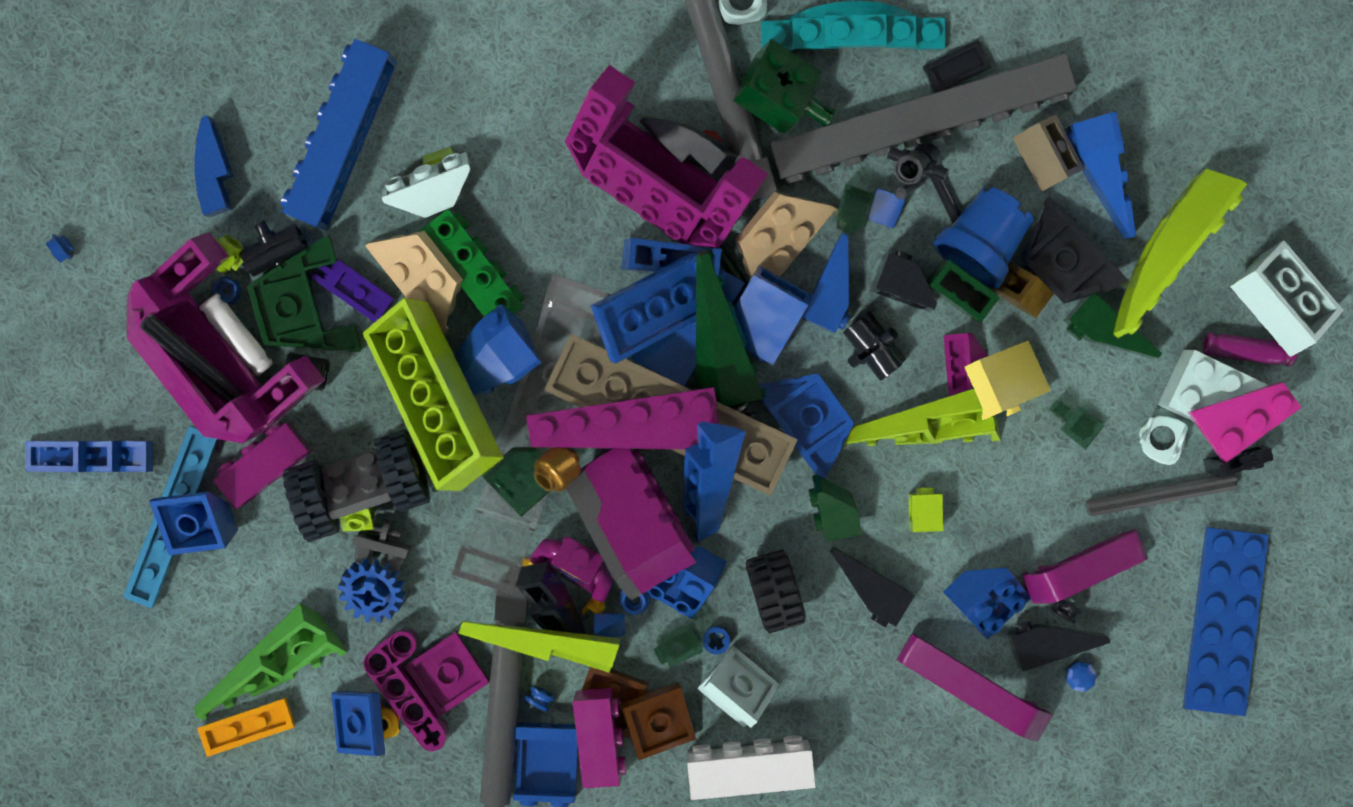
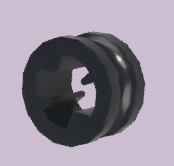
[1051,600,1082,624]

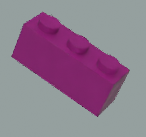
[213,422,313,509]
[573,688,627,789]

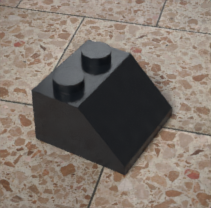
[870,250,937,312]

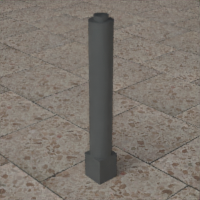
[684,0,778,203]
[480,580,529,807]

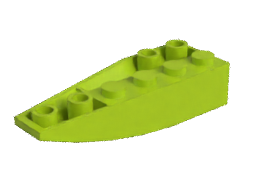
[1113,169,1247,338]

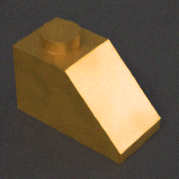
[990,262,1054,318]

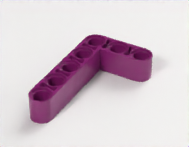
[896,633,1053,742]

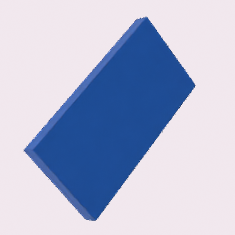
[590,253,696,364]
[631,269,746,387]

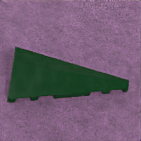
[696,249,766,406]

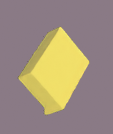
[965,340,1051,420]

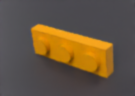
[197,697,296,757]

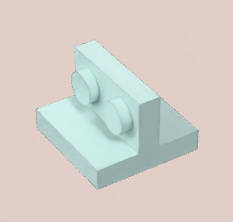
[697,646,780,728]

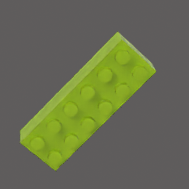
[363,298,504,491]

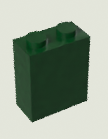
[927,260,1000,323]

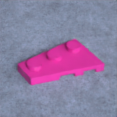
[1187,382,1302,463]

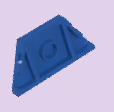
[759,374,854,479]

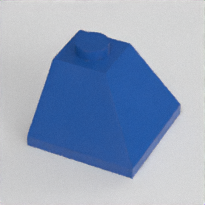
[149,491,238,555]

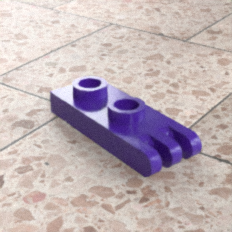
[309,258,395,323]

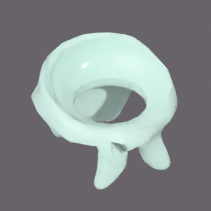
[719,0,767,25]
[1139,416,1188,465]

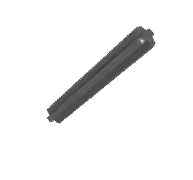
[1086,474,1238,516]

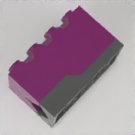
[566,448,696,600]

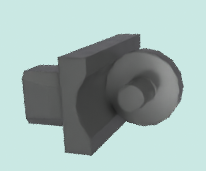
[352,518,412,572]

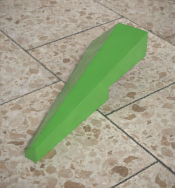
[194,603,347,720]

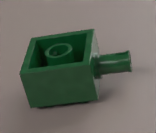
[733,39,836,134]

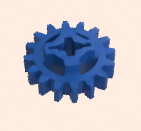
[338,558,406,623]

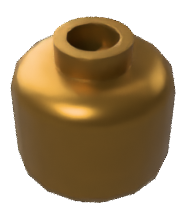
[534,447,581,492]

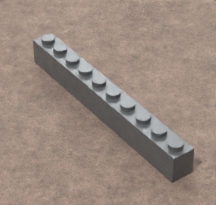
[769,54,1077,185]

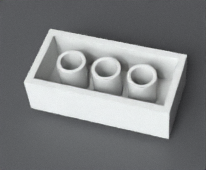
[687,735,815,800]

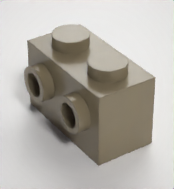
[1013,115,1084,192]

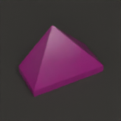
[943,333,988,396]

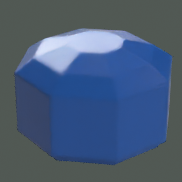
[1065,661,1097,692]

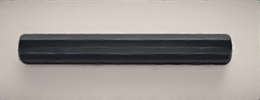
[140,314,241,403]

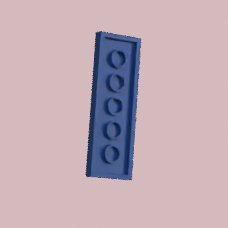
[1183,527,1269,716]

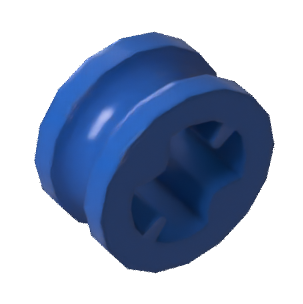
[703,626,730,655]
[524,684,556,712]

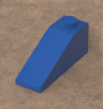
[801,233,850,333]
[621,238,722,276]

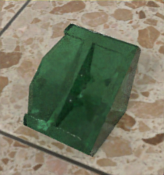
[481,447,550,517]

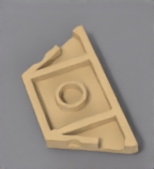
[735,192,836,278]
[366,231,463,334]

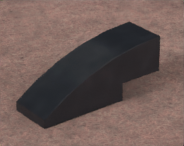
[640,117,738,175]
[516,562,585,634]

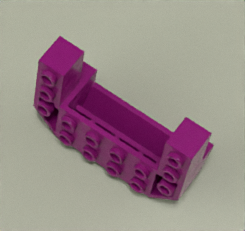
[565,64,768,247]
[127,232,325,443]

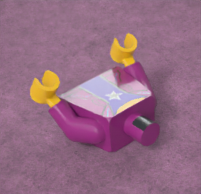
[517,536,614,615]

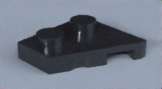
[1203,445,1274,477]

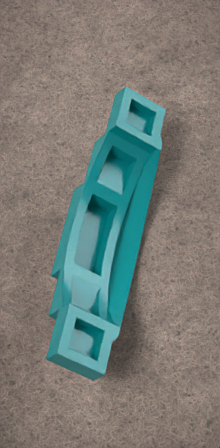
[761,1,945,52]

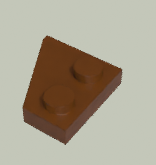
[582,667,649,739]

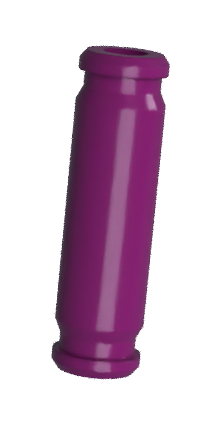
[1203,332,1297,367]

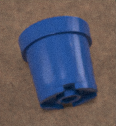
[932,187,1034,289]

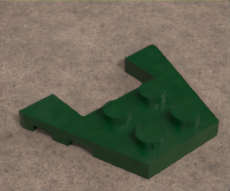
[247,234,362,352]

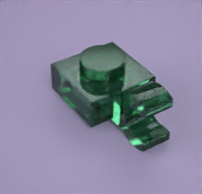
[1049,400,1105,450]

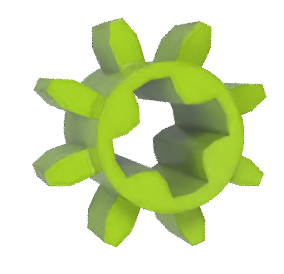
[213,234,243,273]

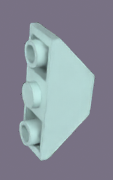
[380,152,470,218]

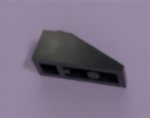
[830,546,915,628]
[1007,621,1111,672]

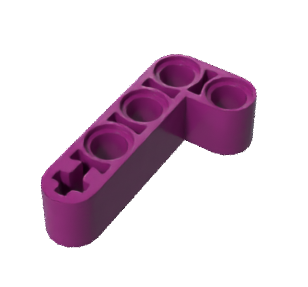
[1021,529,1148,604]
[363,628,449,751]

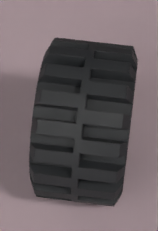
[746,549,806,634]

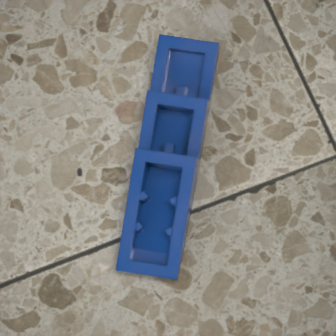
[25,441,153,472]

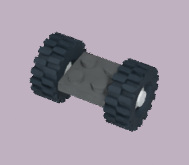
[282,429,431,543]

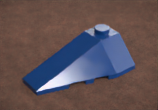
[1066,111,1136,239]
[454,304,541,396]

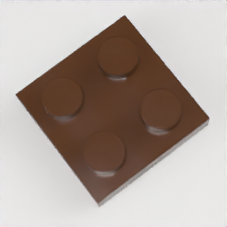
[620,682,696,761]

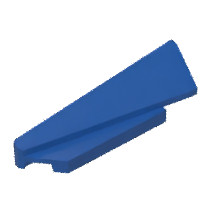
[682,421,746,542]

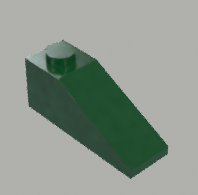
[1063,295,1163,358]

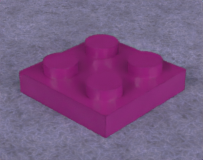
[404,630,490,717]

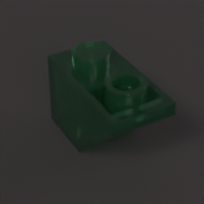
[831,184,875,234]

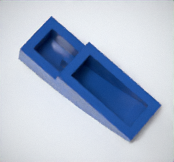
[194,115,234,218]

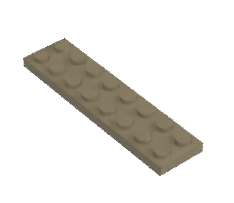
[544,333,798,496]

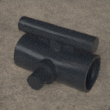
[887,143,949,199]
[240,220,308,277]
[843,311,906,381]

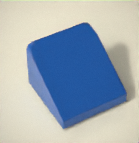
[865,188,906,229]
[594,614,625,638]

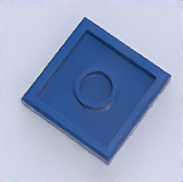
[331,691,385,756]

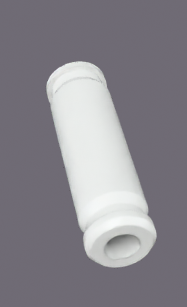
[199,293,273,377]

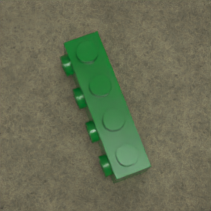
[419,209,526,317]

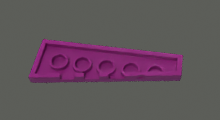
[526,387,719,449]

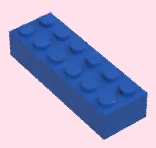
[281,38,397,231]

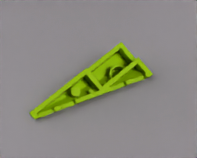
[842,389,1001,447]
[459,621,620,673]

